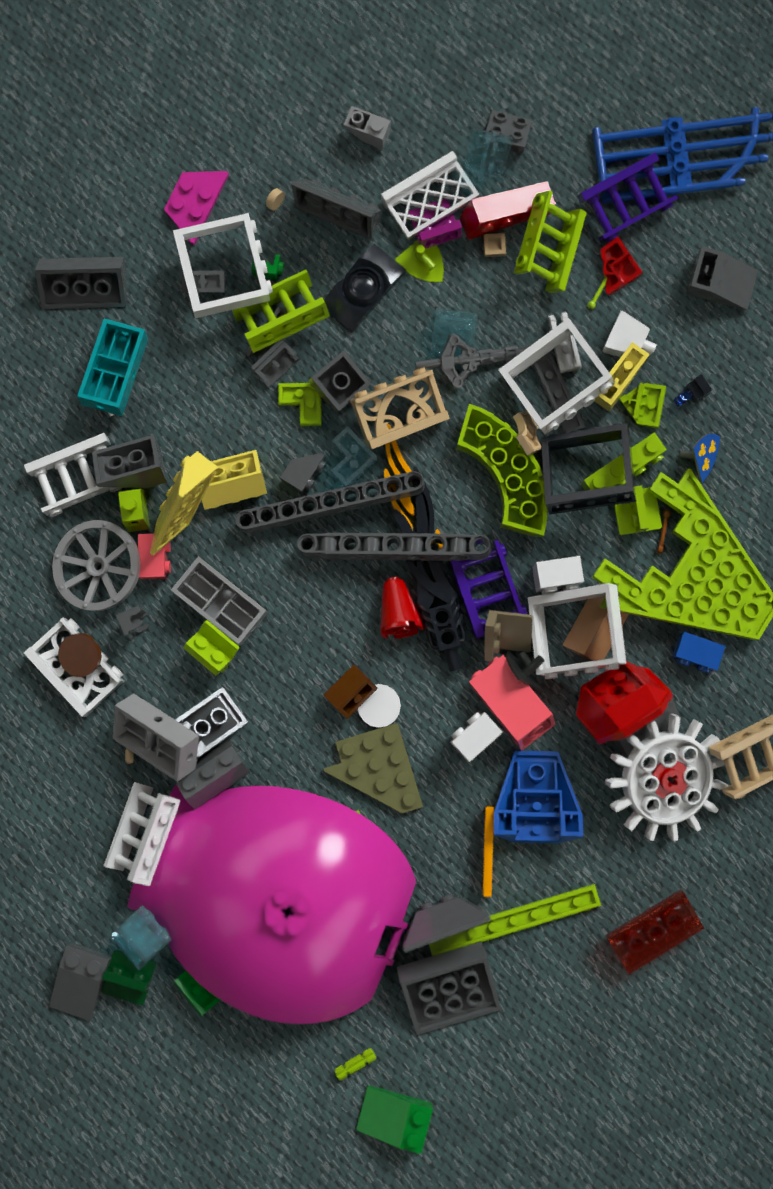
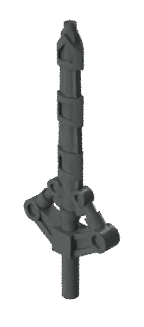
[415,333,534,388]

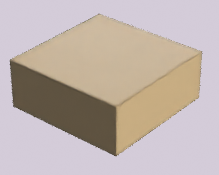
[483,233,506,257]

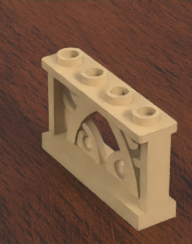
[350,367,450,449]

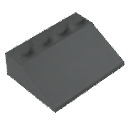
[291,178,382,240]
[397,941,502,1035]

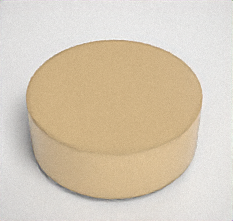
[266,188,285,211]

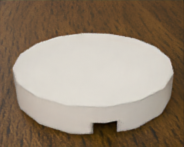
[358,684,401,728]

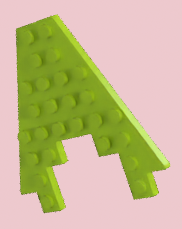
[591,468,773,641]

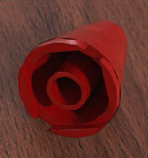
[380,577,423,639]

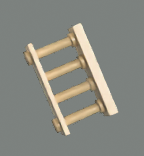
[708,715,773,799]

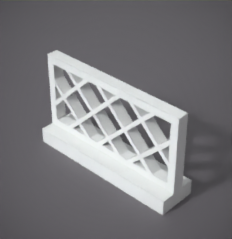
[381,151,479,240]

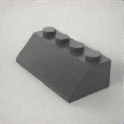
[35,257,127,309]

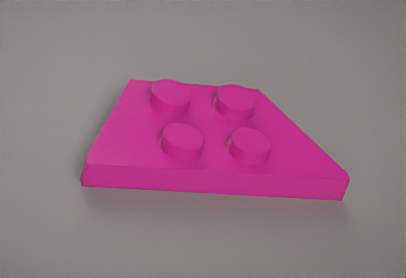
[164,171,229,246]

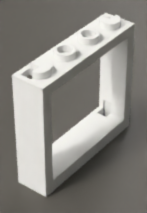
[173,213,273,318]
[499,318,615,434]
[528,583,626,679]

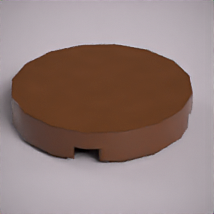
[58,633,102,677]

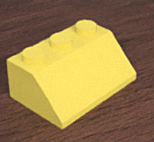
[202,450,267,510]

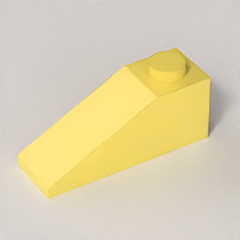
[595,342,650,412]

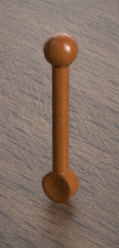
[657,510,671,554]

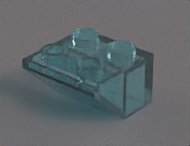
[110,905,172,970]

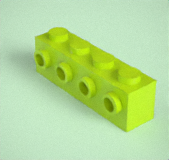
[581,432,667,491]

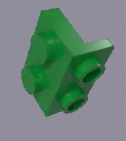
[173,970,221,1017]

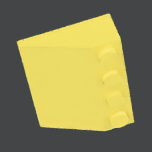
[150,451,218,555]

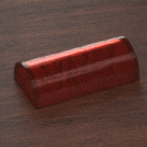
[605,889,705,975]

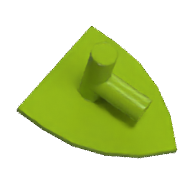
[395,240,444,282]

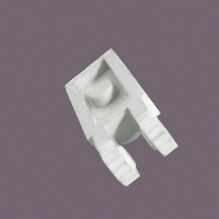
[548,312,582,373]

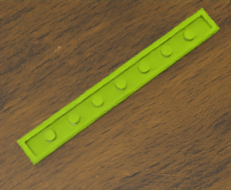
[429,884,601,956]

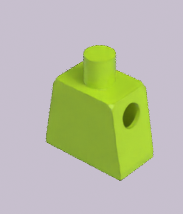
[119,489,150,532]

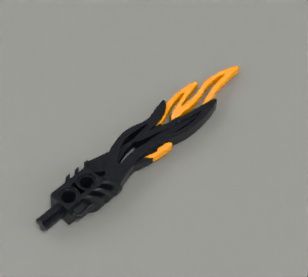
[384,424,466,672]

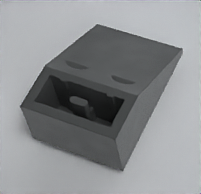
[686,246,758,311]

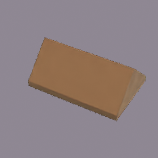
[562,596,629,661]

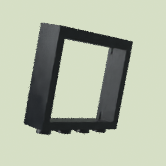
[541,423,637,515]

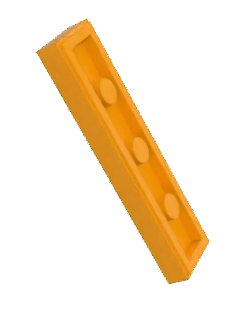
[483,806,494,897]

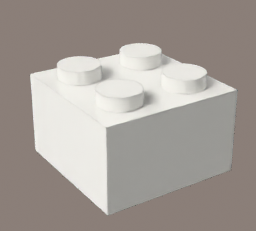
[532,556,584,595]
[450,712,502,762]

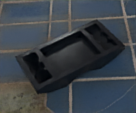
[324,244,406,333]

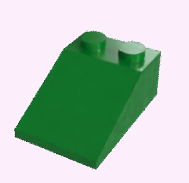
[356,1085,433,1154]

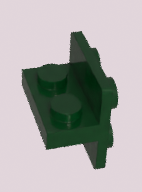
[101,950,156,1005]

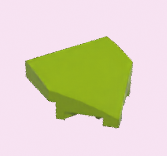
[619,383,666,429]

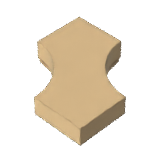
[513,410,542,456]

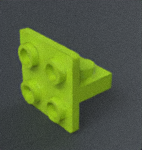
[614,485,662,535]
[183,620,239,676]

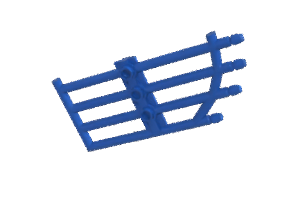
[592,107,773,203]

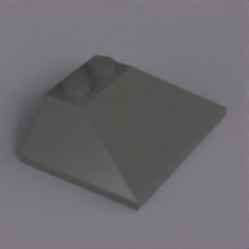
[403,893,491,952]

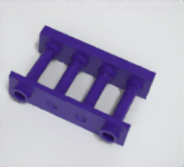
[577,153,678,242]
[449,540,528,639]

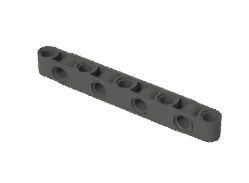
[297,533,491,561]

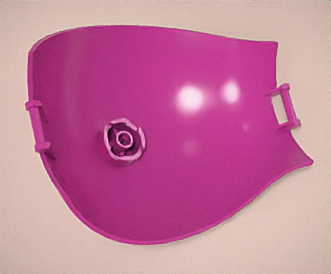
[127,784,416,1024]

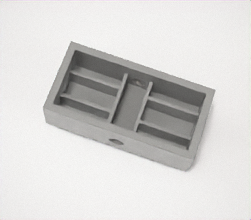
[171,556,268,646]
[113,694,199,782]

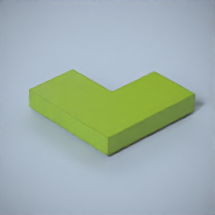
[278,383,321,426]

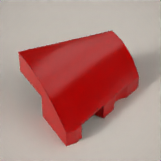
[600,237,644,295]

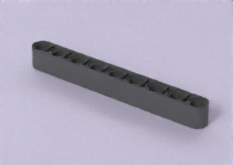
[236,471,425,534]

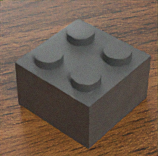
[308,350,371,413]

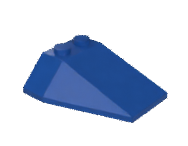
[494,751,583,844]

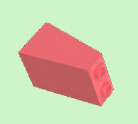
[469,655,555,751]

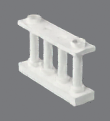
[24,433,122,516]
[104,782,181,886]

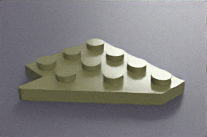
[324,723,423,813]

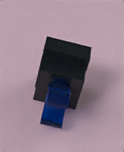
[673,374,712,407]

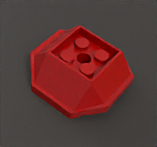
[576,661,673,744]

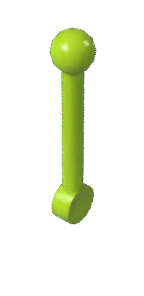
[587,276,607,309]

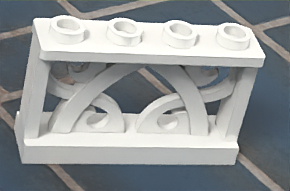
[24,618,125,717]

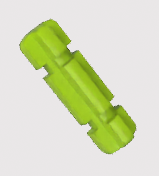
[335,1048,376,1080]

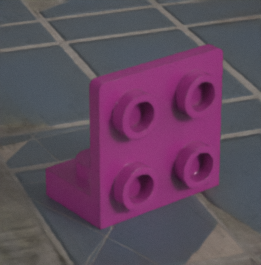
[408,198,462,249]

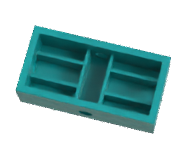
[77,318,148,417]

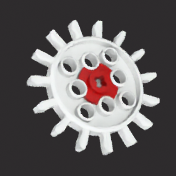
[605,714,728,841]

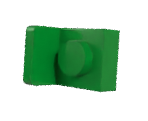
[251,254,284,281]

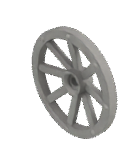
[52,520,141,611]

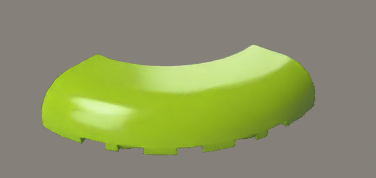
[456,404,548,537]

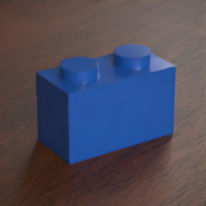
[672,632,725,674]

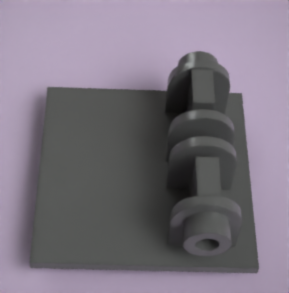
[483,110,532,154]

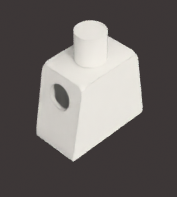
[602,310,657,357]

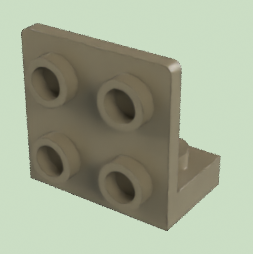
[484,610,533,662]

